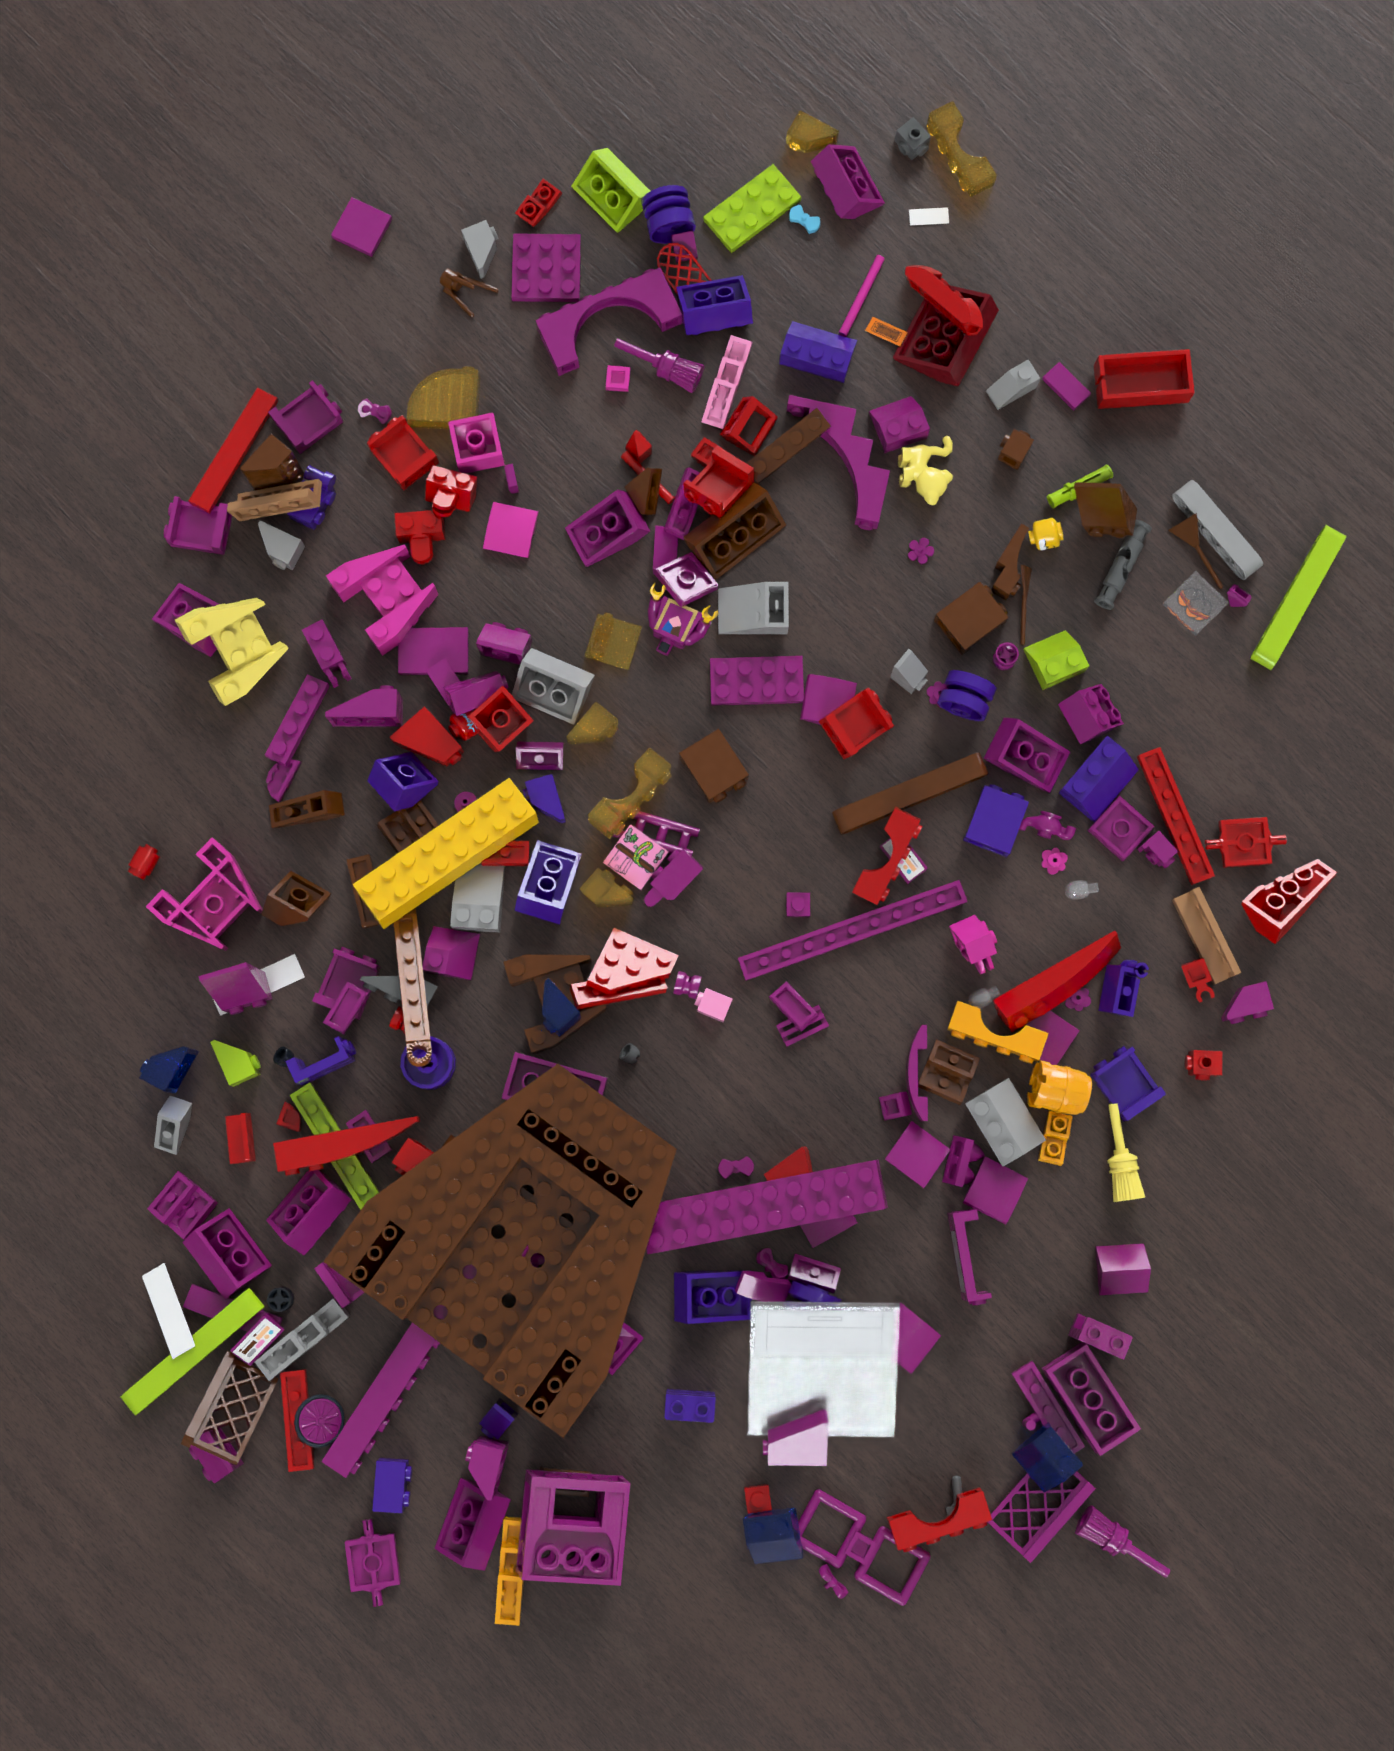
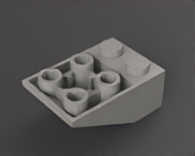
[718,582,789,634]

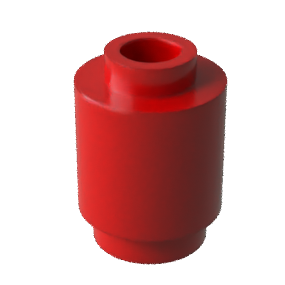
[128,844,160,880]

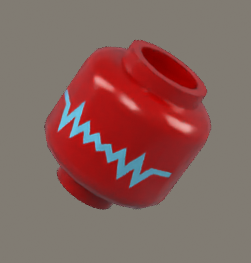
[448,709,478,741]

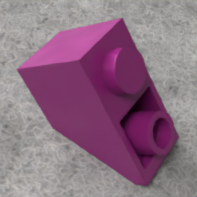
[1221,981,1274,1024]

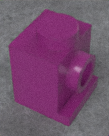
[1137,831,1178,869]

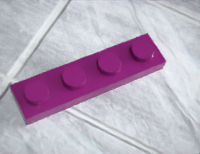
[265,674,330,766]

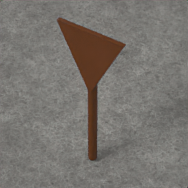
[1168,513,1223,589]
[1020,565,1032,645]

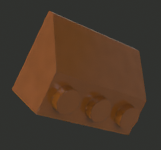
[240,434,304,491]

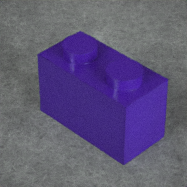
[373,1458,412,1513]

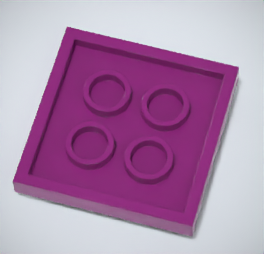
[512,234,581,302]

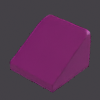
[671,231,698,263]
[879,1092,912,1121]

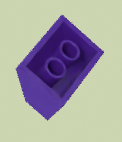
[676,275,753,335]
[779,321,857,383]
[1059,735,1139,823]

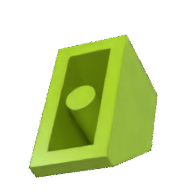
[210,1040,261,1086]

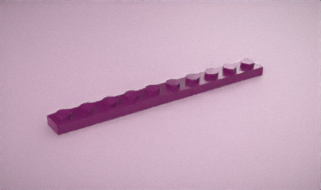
[738,880,968,981]

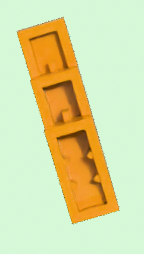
[495,1517,524,1626]

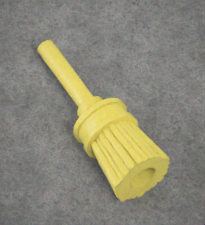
[1107,1103,1145,1202]

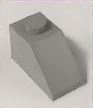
[461,220,498,278]
[986,360,1040,410]
[258,521,305,570]
[890,649,928,694]
[154,1096,192,1155]

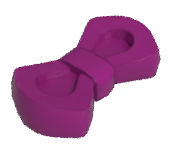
[358,398,392,424]
[718,1156,754,1179]
[756,1248,788,1279]
[819,1564,848,1599]

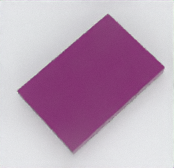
[398,627,469,675]

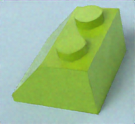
[1023,630,1089,690]

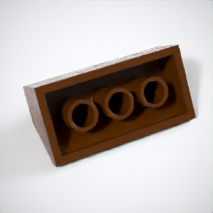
[683,482,786,580]

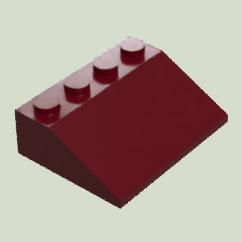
[893,285,999,387]

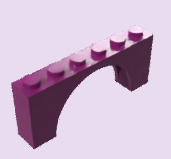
[536,268,683,376]

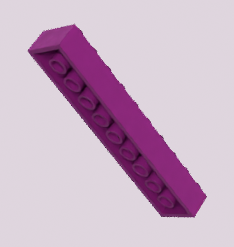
[646,1159,888,1254]

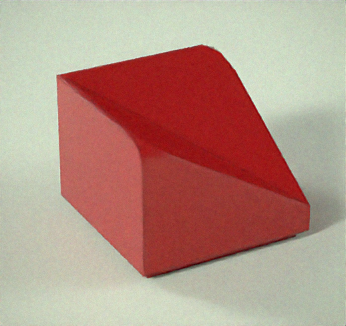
[625,430,652,464]

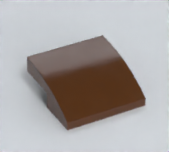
[377,800,439,854]
[918,1039,980,1105]

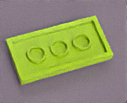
[703,164,801,253]

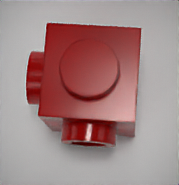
[1184,1050,1222,1080]

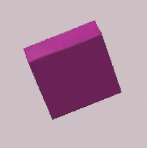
[504,464,519,494]

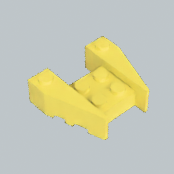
[175,598,289,706]

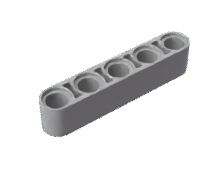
[1172,480,1263,580]

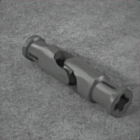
[1094,520,1152,610]

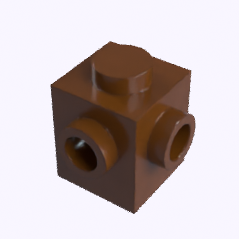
[998,429,1034,470]

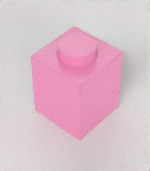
[694,988,732,1022]

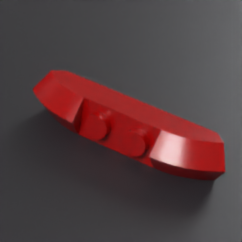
[905,265,983,336]

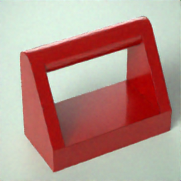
[720,396,778,456]

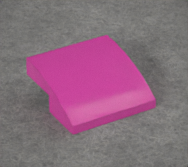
[483,502,539,558]

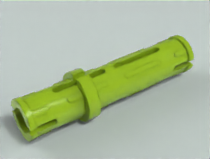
[1047,464,1113,509]

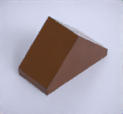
[624,468,662,515]

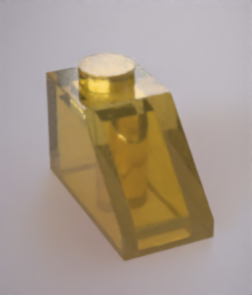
[786,111,839,153]
[566,702,619,744]

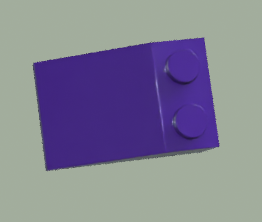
[515,840,582,925]
[674,1270,752,1324]

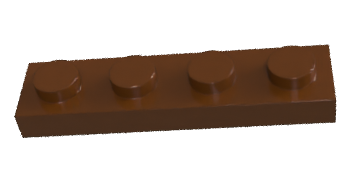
[747,408,831,484]

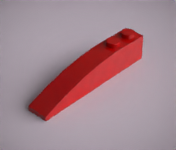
[993,931,1121,1032]
[273,1116,420,1176]

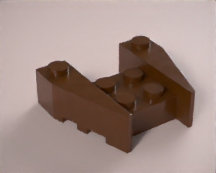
[503,954,607,1054]

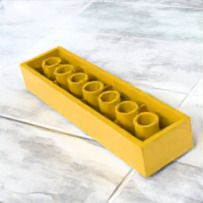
[353,778,539,929]

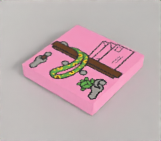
[603,824,669,890]

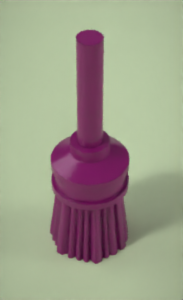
[614,338,705,393]
[1075,1505,1170,1578]

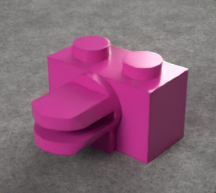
[949,915,997,974]

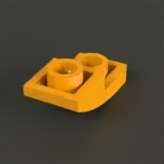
[1038,1111,1073,1166]

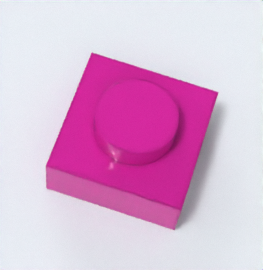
[606,365,631,392]

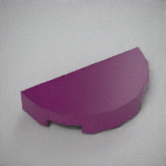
[266,759,302,802]

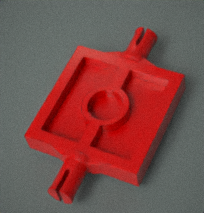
[1205,817,1287,868]

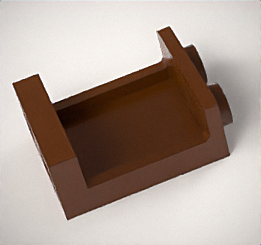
[934,582,1009,655]
[679,728,749,803]

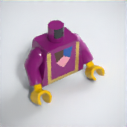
[648,583,718,656]

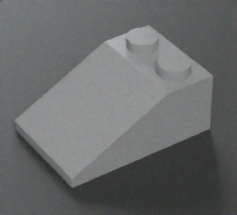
[450,863,505,933]

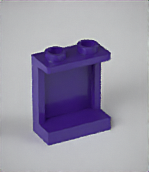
[963,784,1029,857]
[285,1036,356,1085]
[1090,1046,1166,1122]
[665,1389,716,1423]

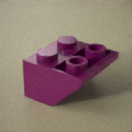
[1058,684,1124,745]

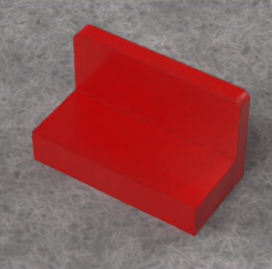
[225,1113,256,1164]

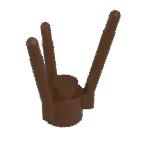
[440,268,499,318]

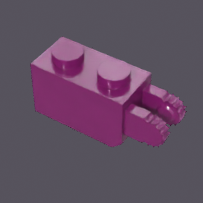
[302,620,352,688]
[644,848,704,907]

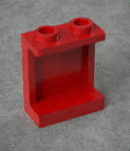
[367,415,439,491]
[683,446,754,519]
[819,688,894,759]

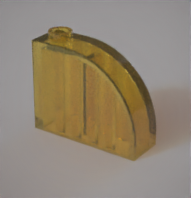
[407,366,480,429]

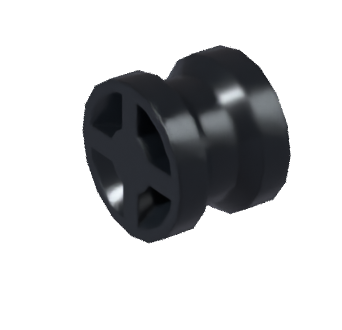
[267,1287,295,1312]

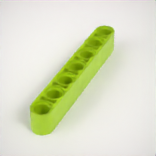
[1250,525,1346,670]
[120,1288,265,1416]

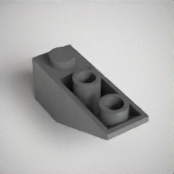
[360,976,438,1006]

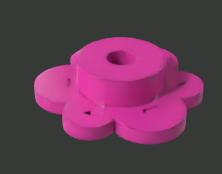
[1041,848,1068,875]

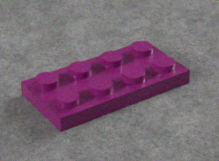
[710,656,804,706]

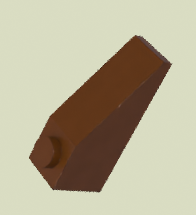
[269,790,345,828]

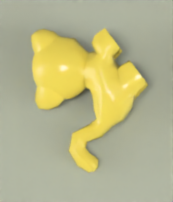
[898,436,953,505]

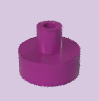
[454,792,477,812]

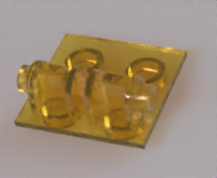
[584,613,642,670]

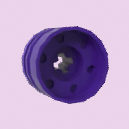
[641,185,696,244]

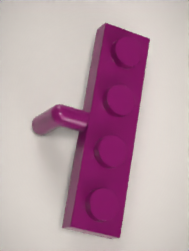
[1011,1361,1085,1460]

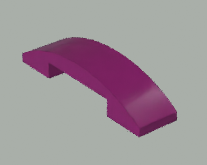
[906,1025,928,1122]

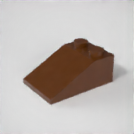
[1074,482,1137,538]

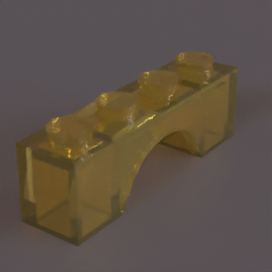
[926,101,997,197]
[588,747,671,839]

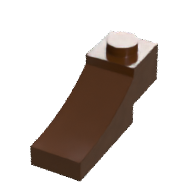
[991,523,1029,600]

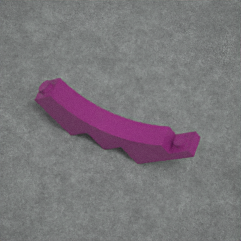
[787,395,890,530]

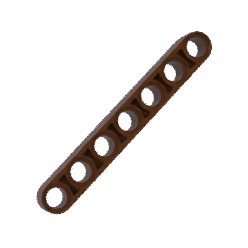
[832,752,989,835]

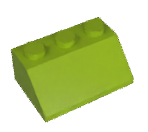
[571,148,650,232]

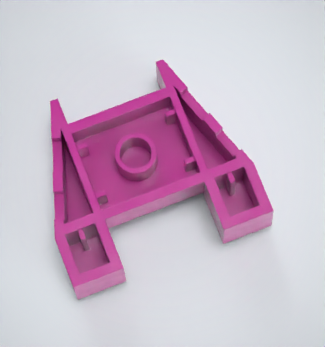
[326,544,438,656]
[146,838,263,951]

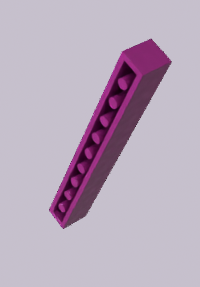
[321,1265,477,1478]

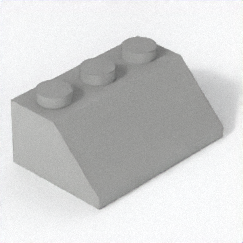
[512,648,595,725]
[966,1078,1046,1166]

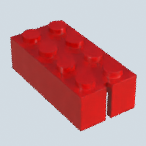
[1094,349,1194,409]

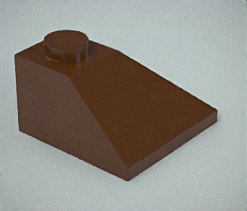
[261,871,331,926]

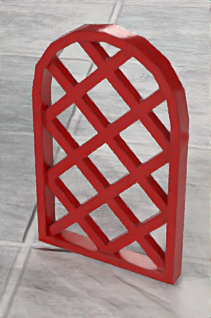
[657,243,712,296]

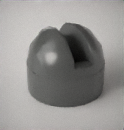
[619,1043,640,1064]

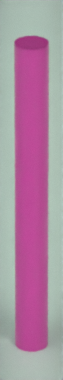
[839,255,885,337]

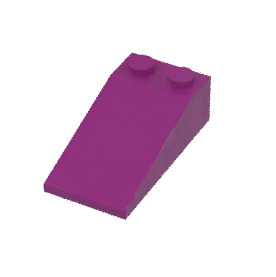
[198,962,272,1015]

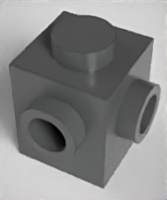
[894,117,931,160]

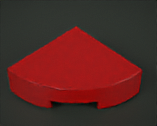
[276,1102,302,1132]

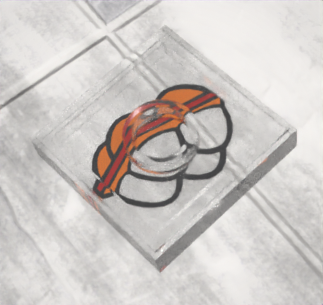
[1163,571,1229,636]

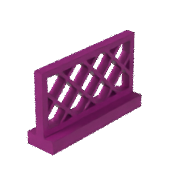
[988,1447,1096,1563]

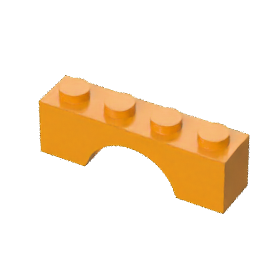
[947,1001,1049,1064]

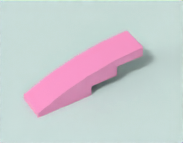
[701,335,753,429]

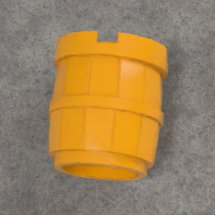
[1027,1060,1092,1115]

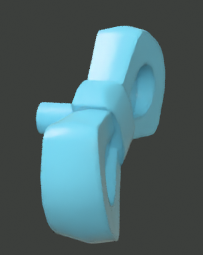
[789,205,821,234]

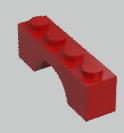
[852,807,923,905]
[887,1487,992,1552]

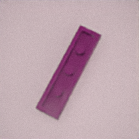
[183,1284,283,1332]

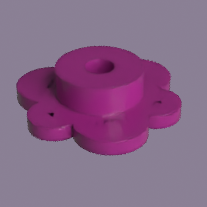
[926,681,948,708]
[1065,988,1091,1011]

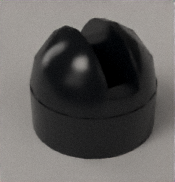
[273,1046,295,1067]

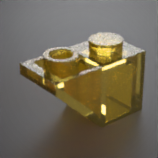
[579,868,634,907]

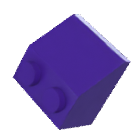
[367,752,439,811]

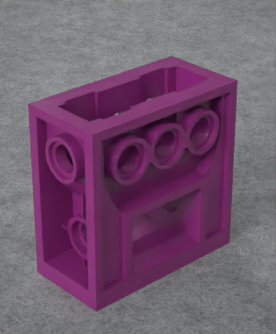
[516,1469,630,1586]

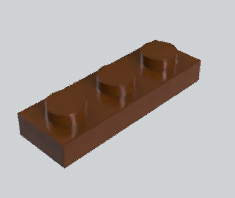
[347,854,380,929]

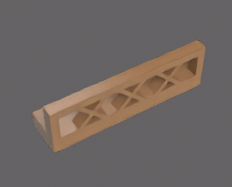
[227,479,322,521]
[1172,887,1241,985]

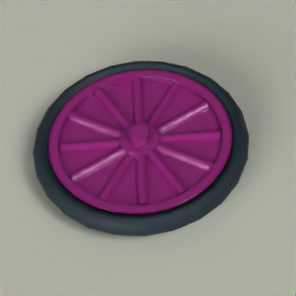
[294,1394,345,1448]

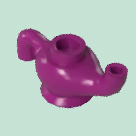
[1019,811,1076,840]

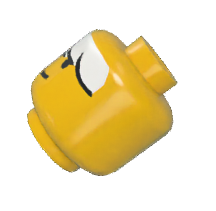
[1029,518,1064,550]

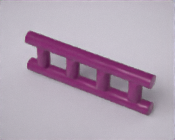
[601,803,700,856]

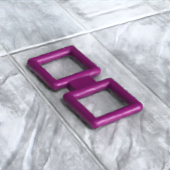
[790,1489,931,1606]

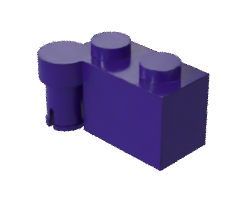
[287,465,336,530]
[1098,960,1149,1017]

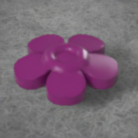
[908,538,934,564]

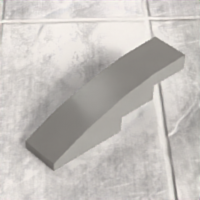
[255,1298,351,1381]

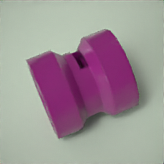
[993,642,1019,670]
[673,971,702,999]

